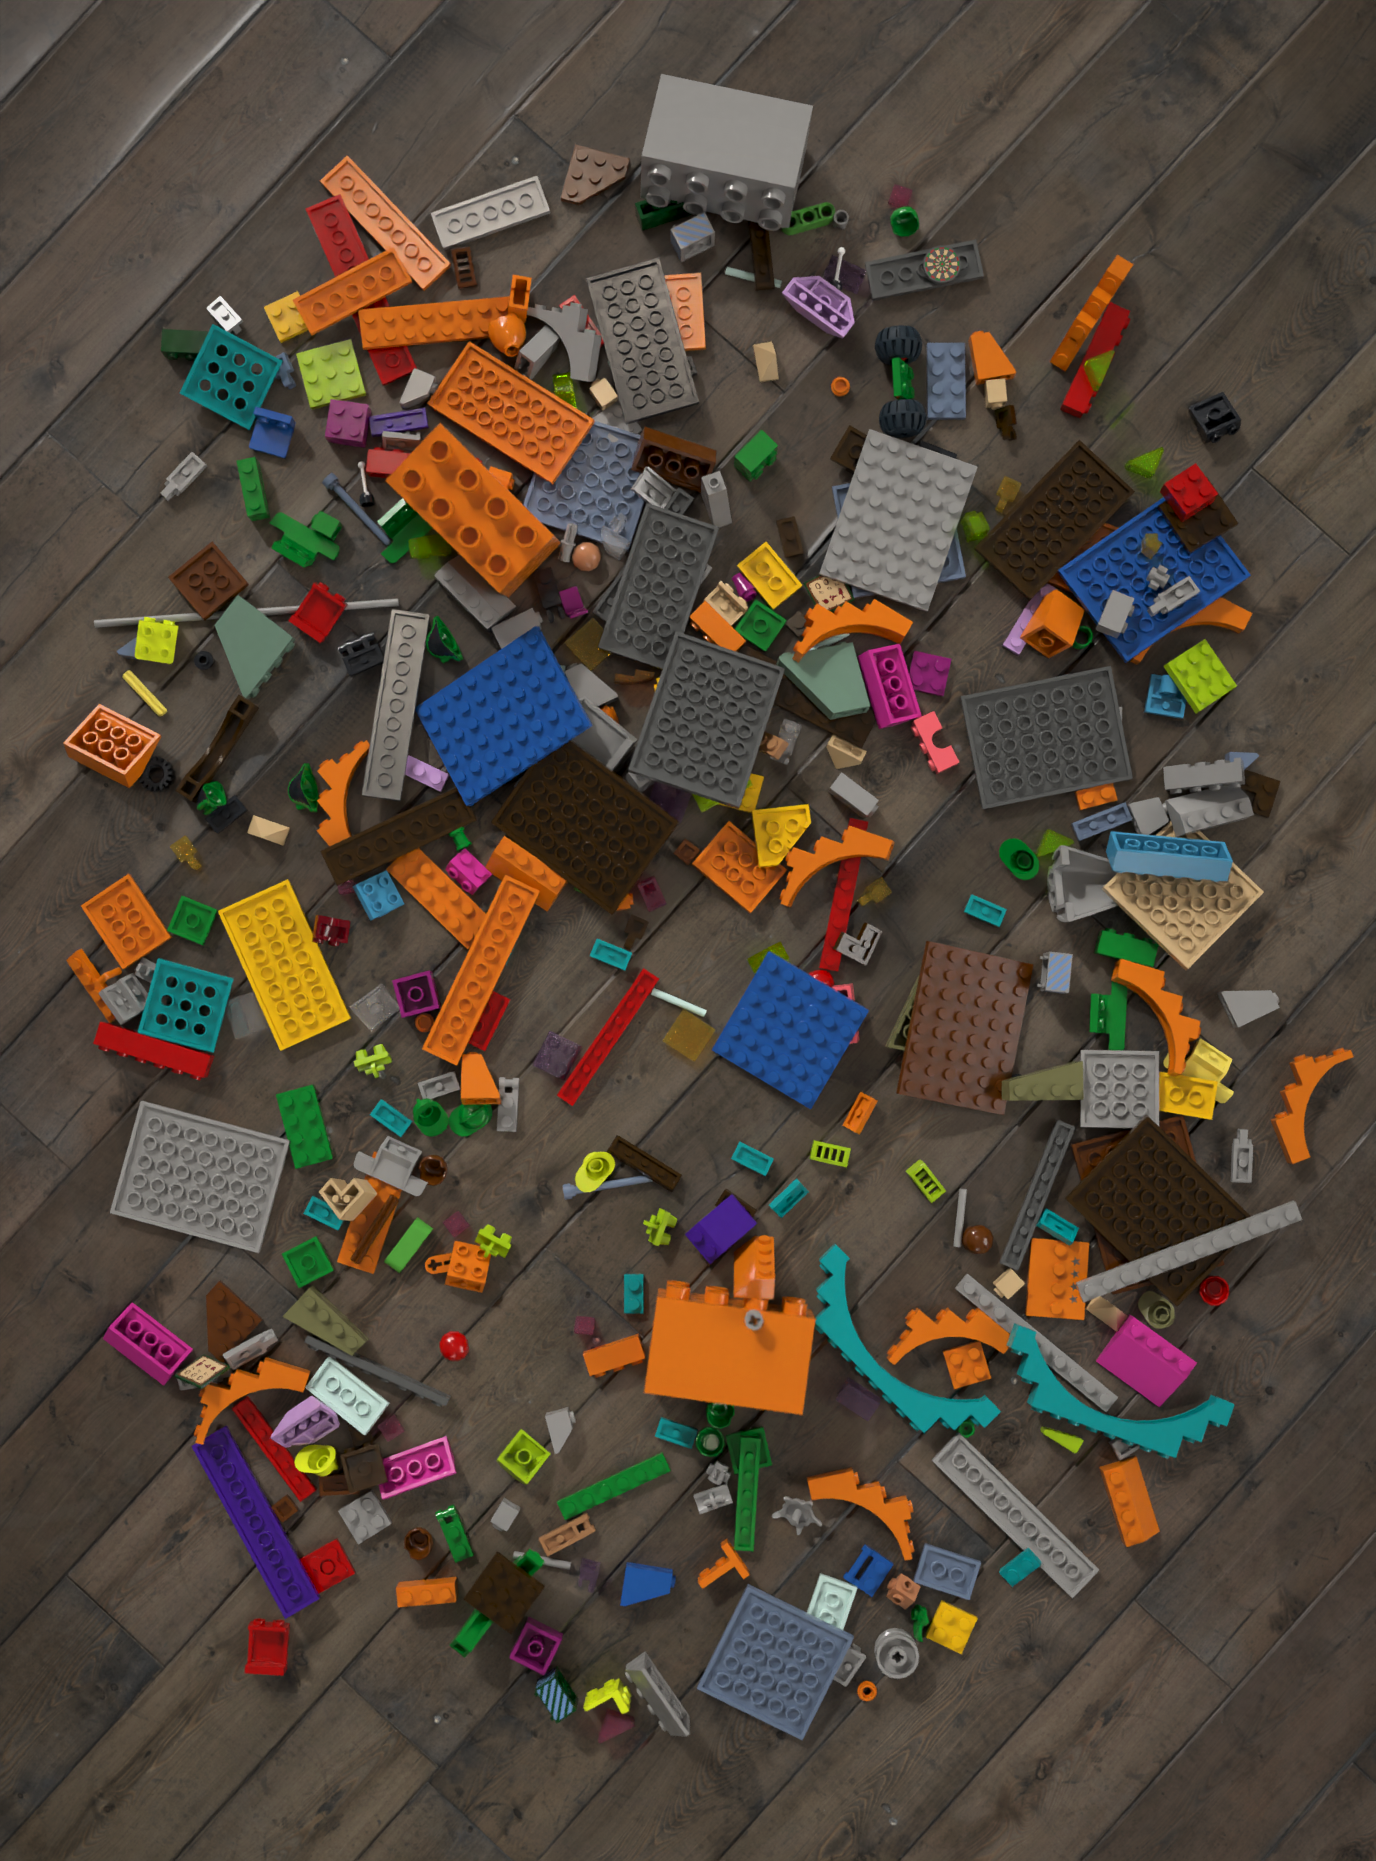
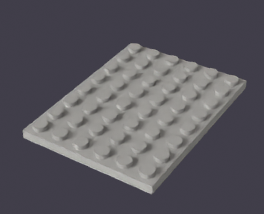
[819,429,978,612]
[110,1101,290,1253]

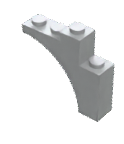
[527,302,602,382]

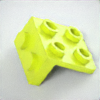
[135,617,179,664]
[583,1678,632,1714]

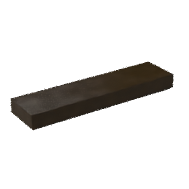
[748,221,775,291]
[607,1135,682,1192]

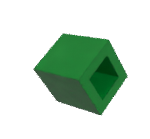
[311,511,343,542]

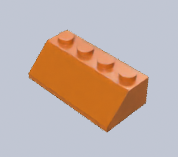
[485,836,568,912]
[734,1235,775,1299]
[1099,1456,1160,1547]

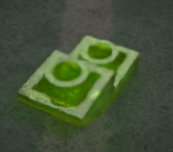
[408,535,451,559]

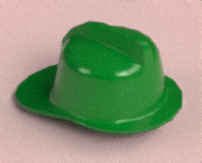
[999,838,1039,880]
[413,1098,449,1137]
[449,1104,492,1136]

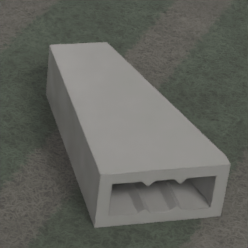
[701,471,732,528]

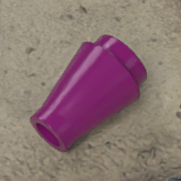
[732,573,757,602]

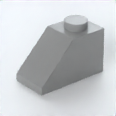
[399,368,438,409]
[545,1407,576,1454]

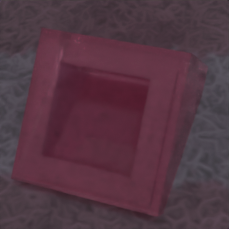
[574,1316,595,1335]

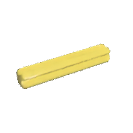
[122,670,167,717]

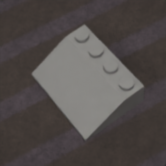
[625,1652,690,1736]

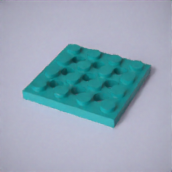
[180,324,283,430]
[138,958,234,1053]

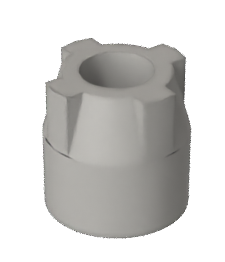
[833,210,849,230]

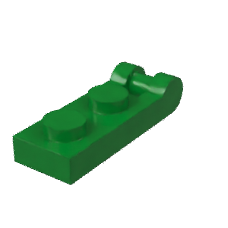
[435,1504,474,1563]

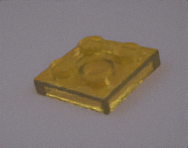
[565,618,611,671]
[663,1009,715,1062]

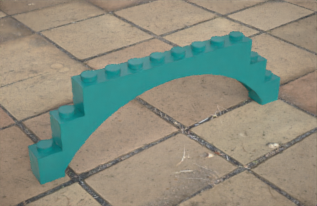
[814,1243,1001,1433]
[1007,1323,1235,1459]

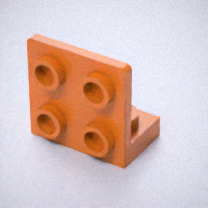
[444,1241,491,1293]

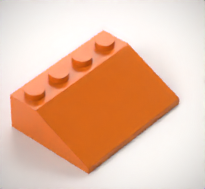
[63,704,161,789]

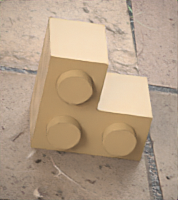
[319,1178,377,1221]

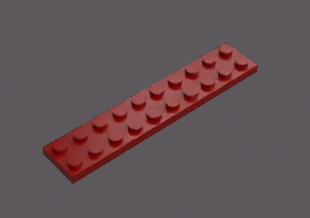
[306,194,417,386]

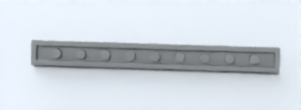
[955,1274,1118,1412]

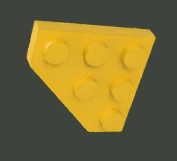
[751,804,811,868]

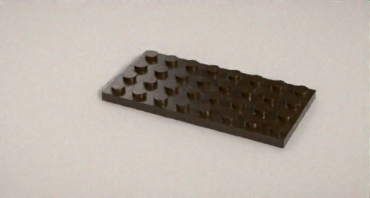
[974,440,1135,601]

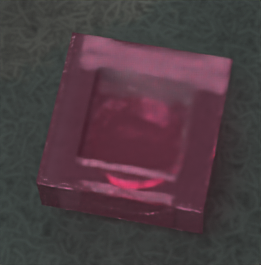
[888,184,912,208]
[338,880,358,895]
[443,1210,470,1238]
[378,1414,405,1442]

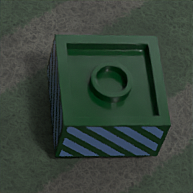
[534,1666,578,1723]

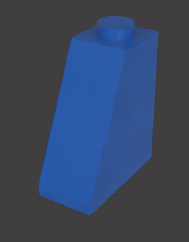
[620,1562,676,1606]

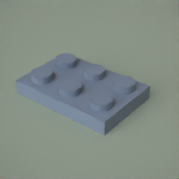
[913,1543,981,1600]

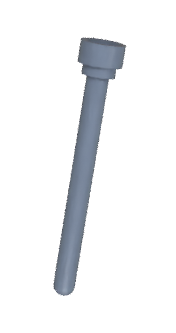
[322,473,391,546]
[563,1175,653,1200]

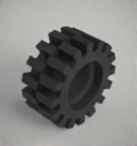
[138,756,175,792]

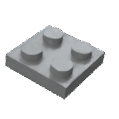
[592,401,642,442]
[338,1489,392,1544]

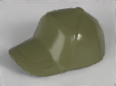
[1138,1291,1175,1329]

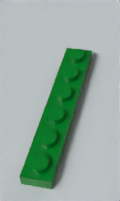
[734,1435,761,1551]
[557,1452,671,1520]

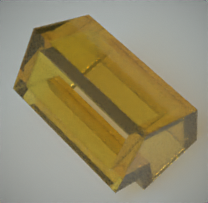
[1141,533,1162,560]

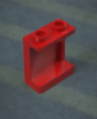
[288,582,348,643]
[244,1618,290,1676]

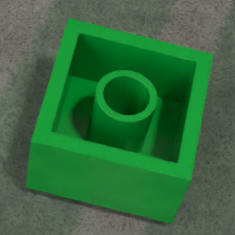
[734,430,778,482]

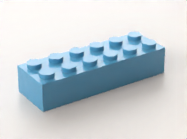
[1106,831,1233,882]

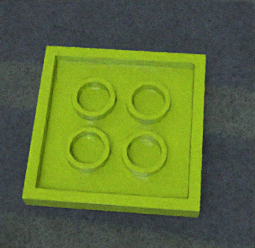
[296,339,366,410]
[1164,639,1237,714]

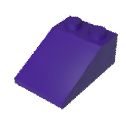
[685,1194,758,1264]

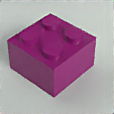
[325,399,371,448]
[392,970,442,1018]
[509,1616,563,1675]

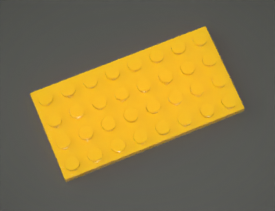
[218,879,352,1051]

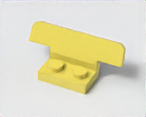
[1163,1038,1234,1103]

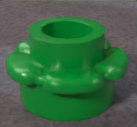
[956,1419,975,1438]

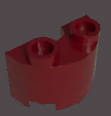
[312,915,351,947]

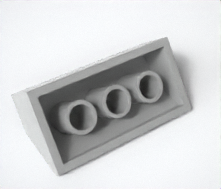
[434,555,516,634]
[1165,786,1254,837]

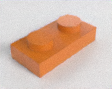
[1075,783,1117,811]
[842,1092,878,1135]

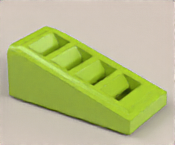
[809,1140,851,1167]
[906,1160,946,1203]
[1040,1426,1084,1453]

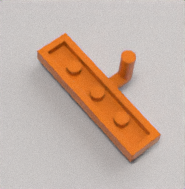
[66,949,122,1023]

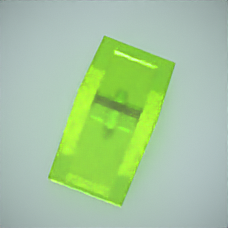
[1083,350,1115,392]
[552,372,577,408]
[1124,446,1164,479]
[1035,829,1074,858]
[747,941,789,974]

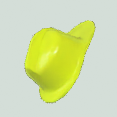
[575,1152,615,1192]
[295,1445,338,1477]

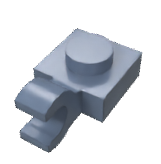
[275,352,296,389]

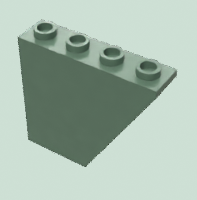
[214,595,296,699]
[776,642,870,720]

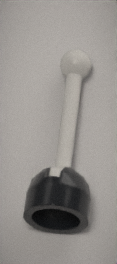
[829,247,845,292]
[358,461,375,507]

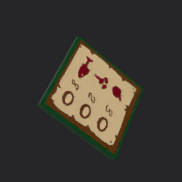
[803,575,855,612]
[175,1354,230,1389]

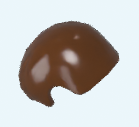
[418,1154,448,1186]
[962,1225,994,1254]
[404,1527,434,1560]

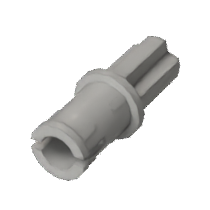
[558,523,578,562]

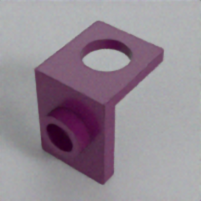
[559,586,588,619]

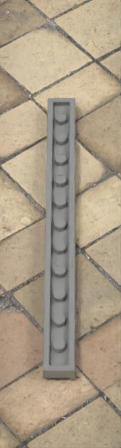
[1076,1201,1302,1302]

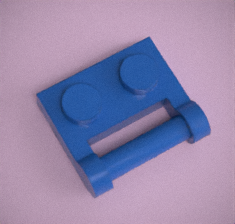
[843,1544,894,1597]

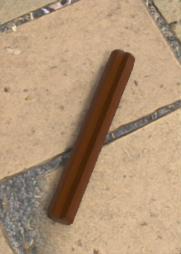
[350,1195,399,1264]

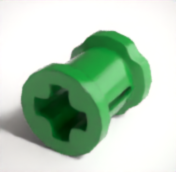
[448,827,472,851]

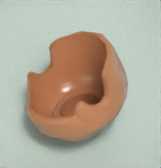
[572,542,602,572]

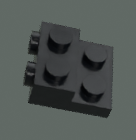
[1188,392,1241,443]

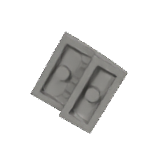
[98,973,148,1025]

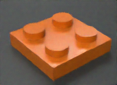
[942,1340,991,1389]

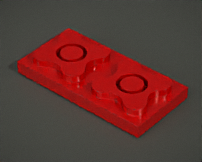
[300,1538,356,1594]

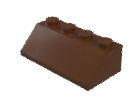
[631,426,716,493]

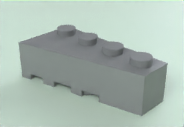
[1163,757,1245,794]

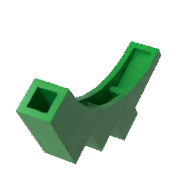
[449,1549,545,1658]

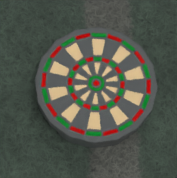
[923,245,961,285]

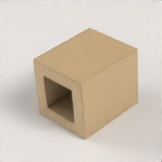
[589,378,618,411]
[984,379,1007,410]
[993,1268,1025,1299]

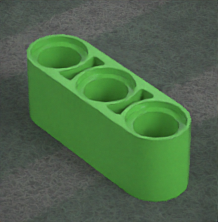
[781,202,835,235]
[384,1217,433,1274]

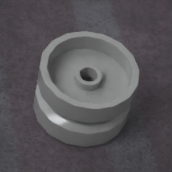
[874,1628,919,1679]

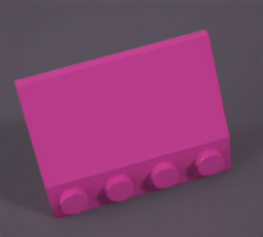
[1096,1314,1197,1407]

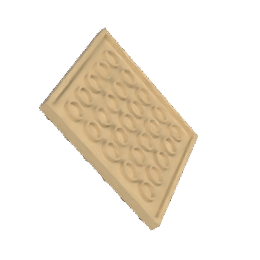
[1102,821,1264,970]

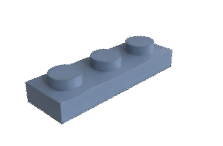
[1071,802,1132,841]

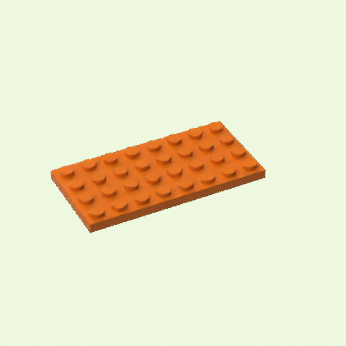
[427,341,595,485]

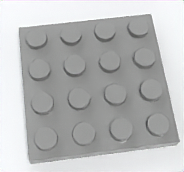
[1080,1050,1159,1128]

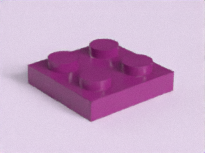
[909,651,951,697]

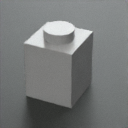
[490,1498,520,1532]

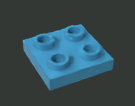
[1144,674,1186,719]
[353,870,404,921]

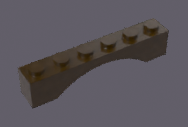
[175,695,259,803]

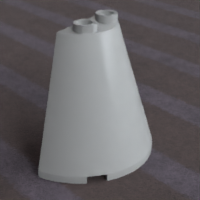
[1047,845,1118,922]

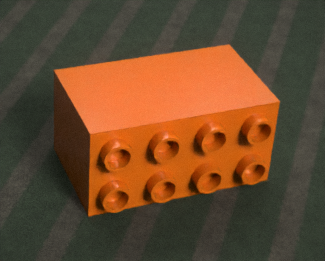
[385,423,561,598]
[644,1280,815,1415]

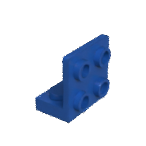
[249,406,296,458]

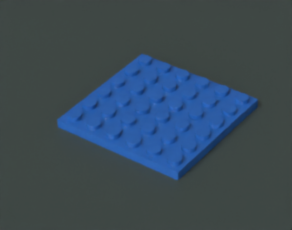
[712,951,869,1109]

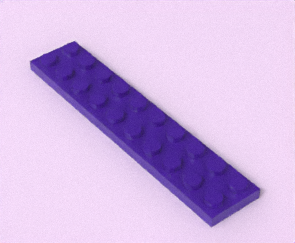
[191,1426,321,1619]

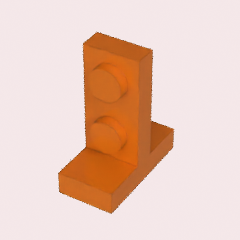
[698,1539,750,1589]

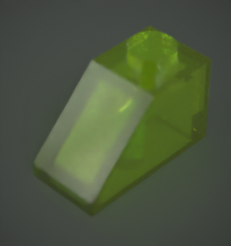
[961,511,990,543]

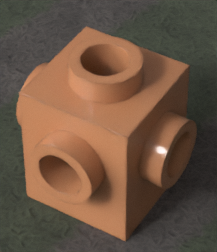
[886,1574,921,1610]

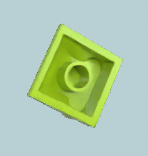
[496,1429,551,1485]

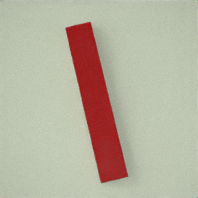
[231,1396,317,1502]

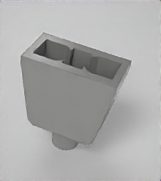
[1127,797,1169,835]

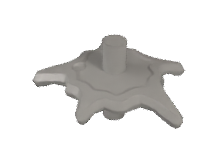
[772,1496,822,1535]

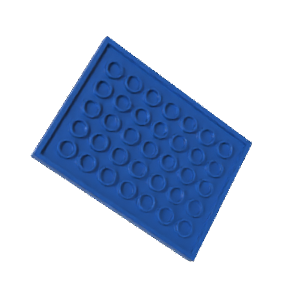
[1057,497,1251,663]
[415,626,593,807]

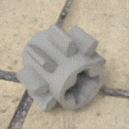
[1146,565,1170,590]
[706,1461,731,1485]

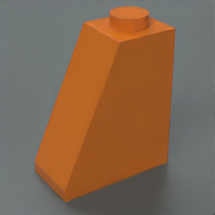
[968,331,1016,385]
[461,1052,501,1105]

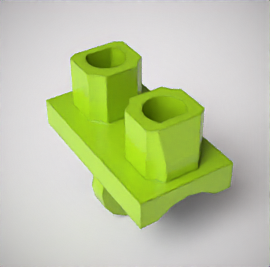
[354,1044,392,1078]
[643,1208,677,1246]
[474,1224,512,1258]

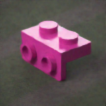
[445,848,492,895]

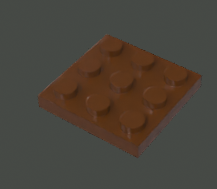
[168,541,249,621]

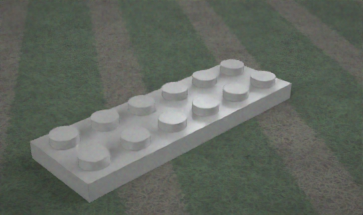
[431,176,550,251]

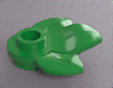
[911,1604,929,1642]

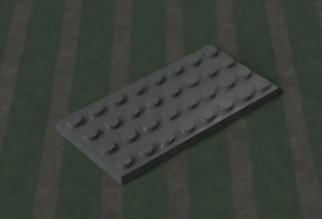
[598,503,719,670]

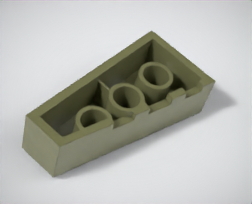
[885,976,919,1051]
[1002,1061,1083,1101]
[282,1286,369,1356]

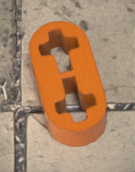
[425,1252,452,1274]

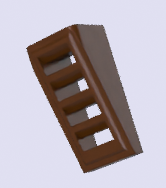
[451,246,477,289]

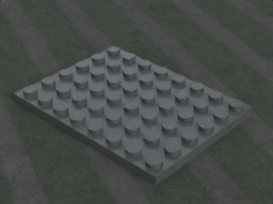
[628,631,785,809]
[960,666,1133,809]

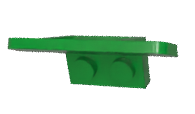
[377,498,433,563]
[270,512,340,567]
[1090,981,1127,1051]

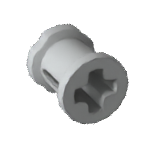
[745,1310,763,1330]

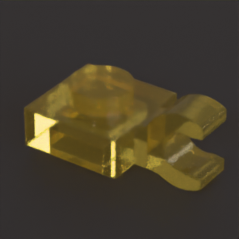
[995,476,1022,513]
[170,835,202,870]
[857,877,892,906]

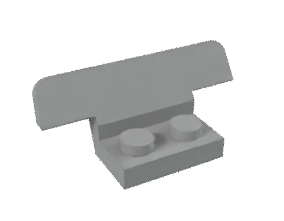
[354,1136,428,1196]

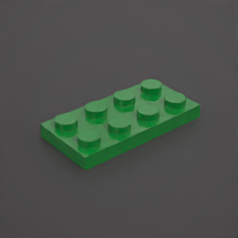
[276,1084,334,1169]

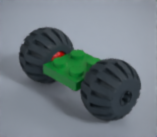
[875,325,926,438]

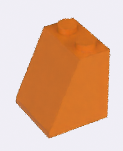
[1020,589,1085,658]

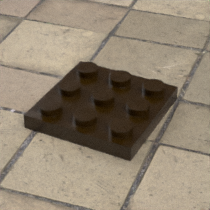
[1157,477,1239,555]
[463,1551,545,1634]

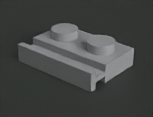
[631,467,676,508]

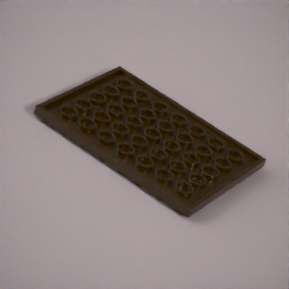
[491,740,680,915]
[1065,1115,1251,1306]

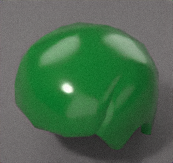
[890,206,920,237]
[705,1402,735,1429]
[695,1427,725,1457]

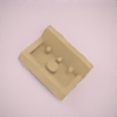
[704,581,748,626]

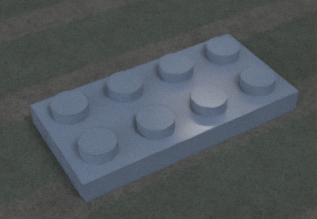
[926,343,966,420]

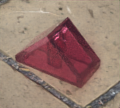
[637,876,667,912]
[598,1708,635,1744]

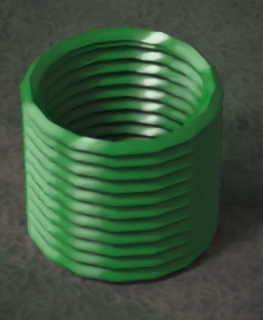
[1073,626,1093,649]

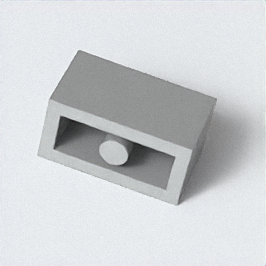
[1096,590,1135,638]

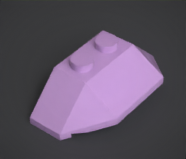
[782,276,855,338]
[270,1396,339,1448]

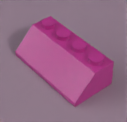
[857,644,922,729]
[103,1302,193,1386]

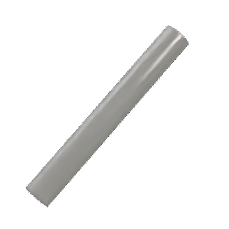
[953,1189,967,1247]
[513,1551,571,1570]

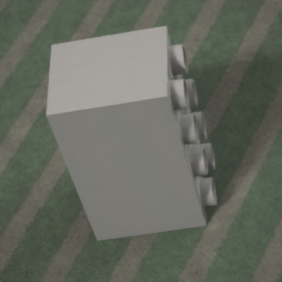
[640,74,813,231]

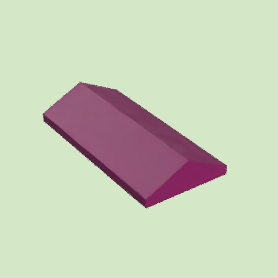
[379,1436,456,1500]

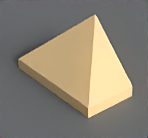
[753,342,779,382]
[826,734,867,769]
[247,815,290,846]
[1085,1296,1128,1332]

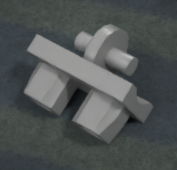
[693,1483,733,1514]

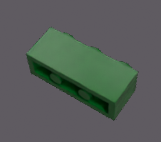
[236,457,270,521]
[1094,928,1159,967]

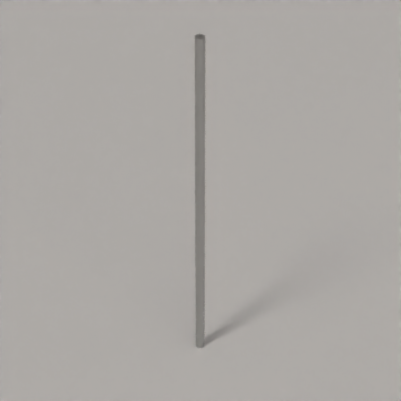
[94,599,399,628]

